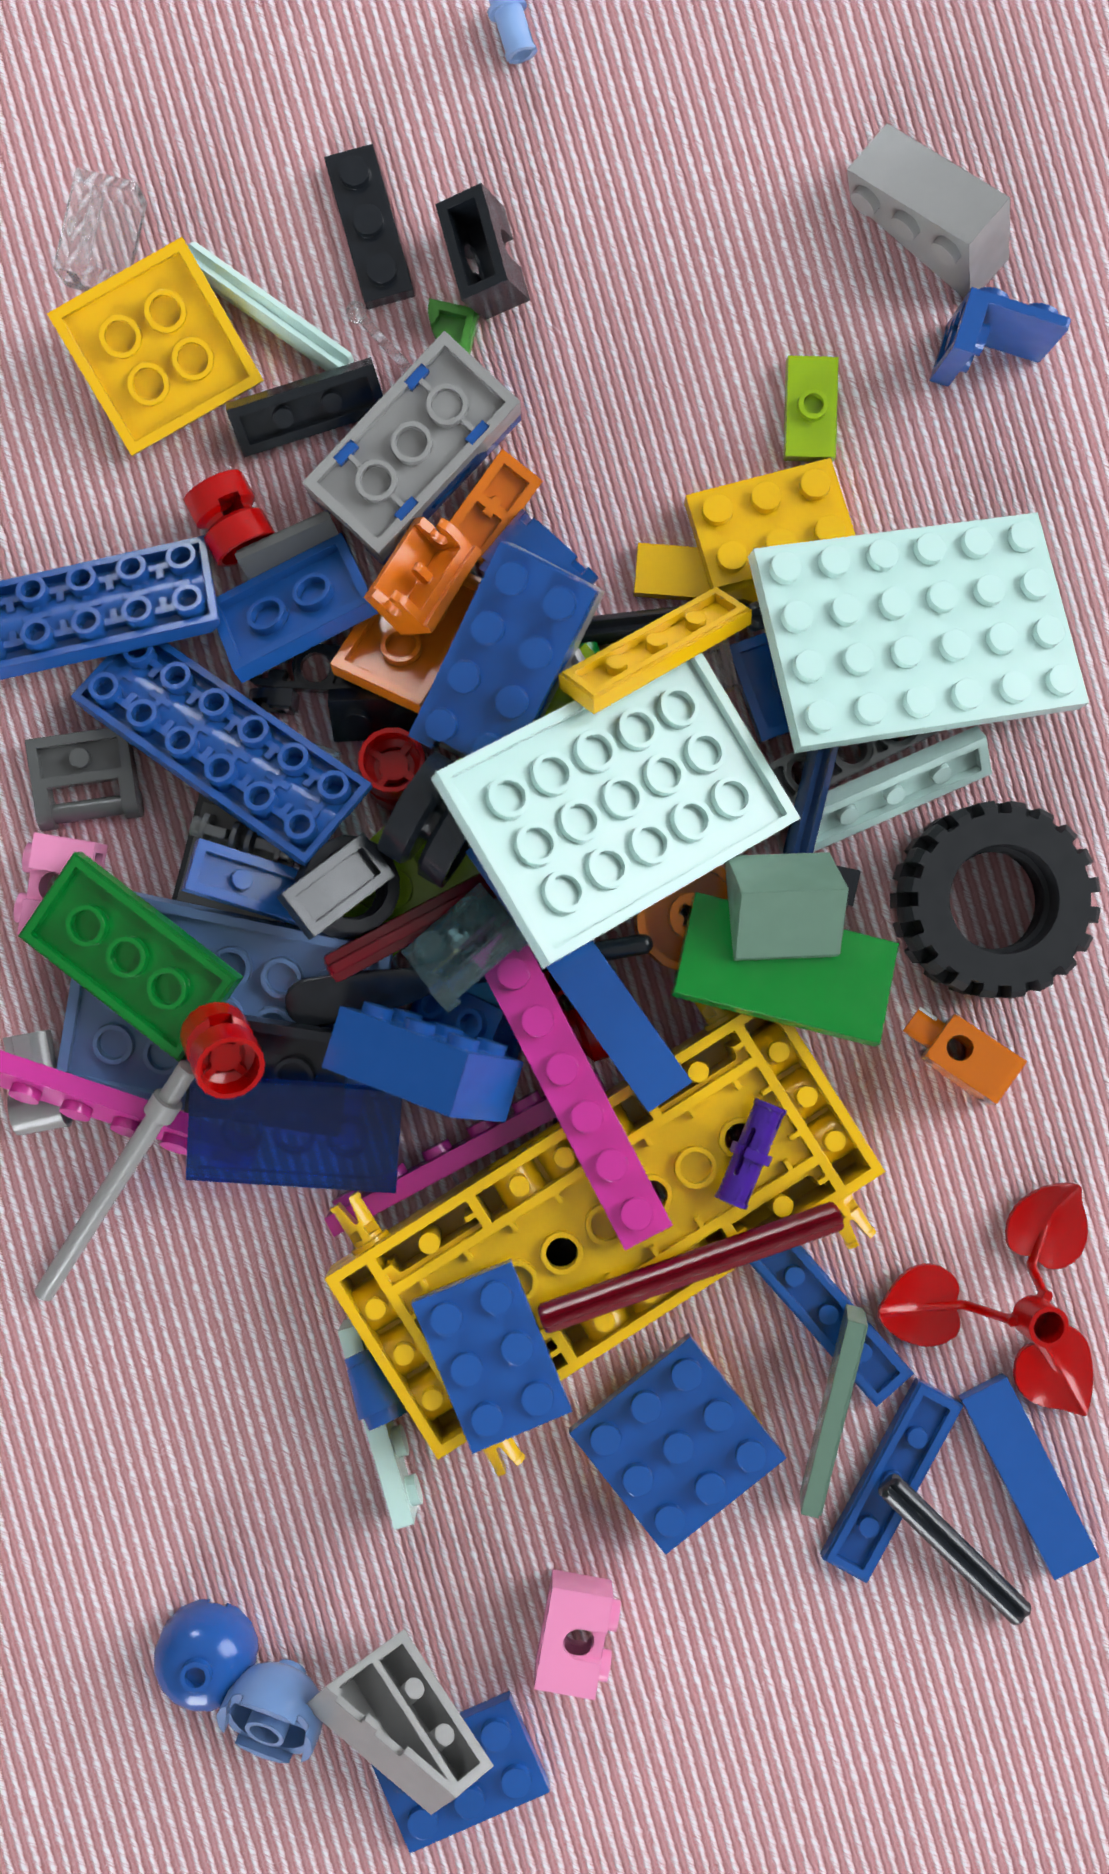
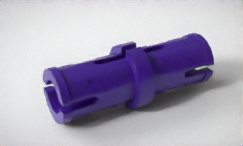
[715,1098,787,1210]

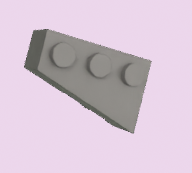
[847,123,1010,298]
[307,1629,494,1815]

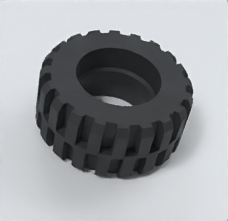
[890,801,1101,998]

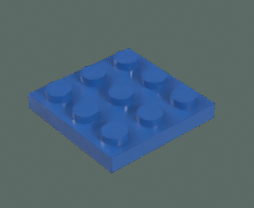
[569,1333,786,1555]

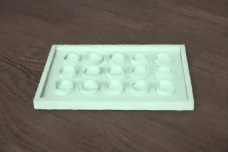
[748,512,1089,753]
[431,653,801,968]

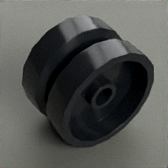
[377,751,471,888]

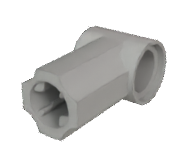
[3,1029,73,1136]

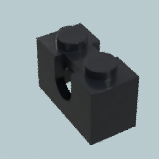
[435,183,530,320]

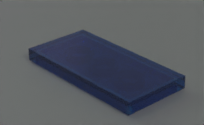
[186,1078,403,1193]

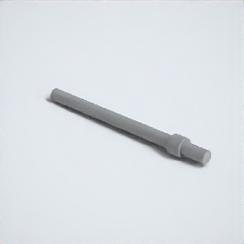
[34,1060,195,1301]

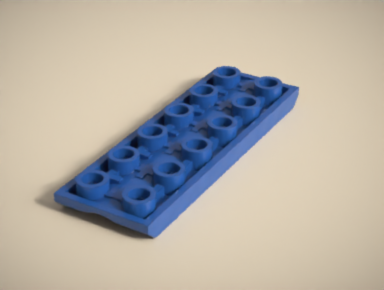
[0,535,220,680]
[71,643,373,866]

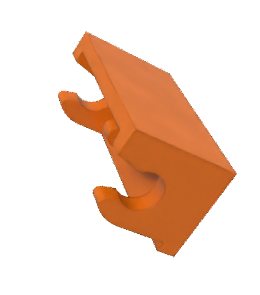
[442,449,543,565]
[364,517,482,635]

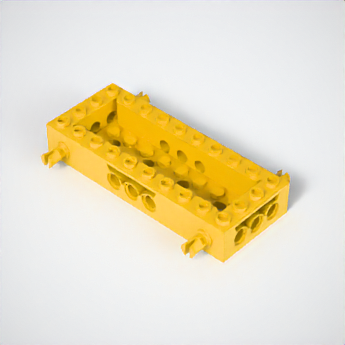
[324,1002,885,1476]

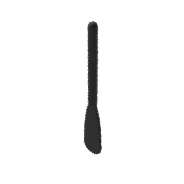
[285,934,653,1026]

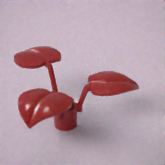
[877,1182,1093,1416]

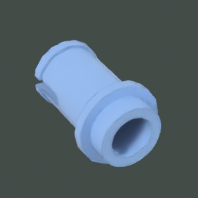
[487,0,537,64]

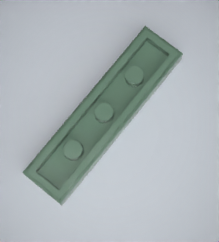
[800,1304,868,1519]

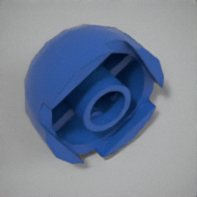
[154,1599,258,1711]

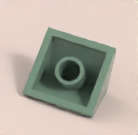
[725,852,849,961]

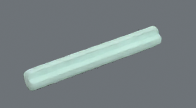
[187,242,354,371]

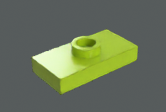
[783,355,839,462]

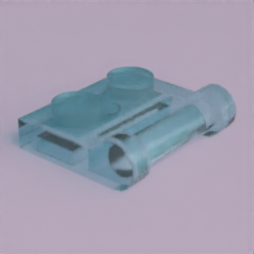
[401,883,528,1013]

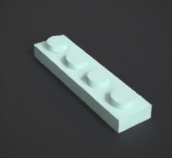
[814,726,992,852]
[337,1319,423,1530]

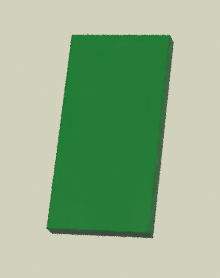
[18,852,244,1062]
[671,892,899,1047]

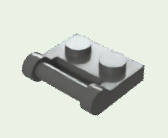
[25,728,144,832]

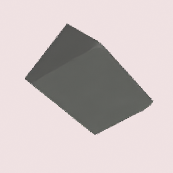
[235,511,339,580]

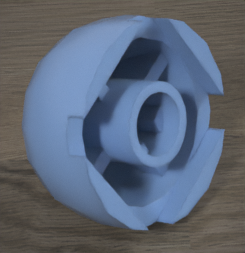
[216,1659,323,1764]

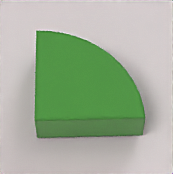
[428,298,479,355]

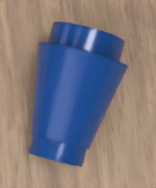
[344,1348,407,1431]

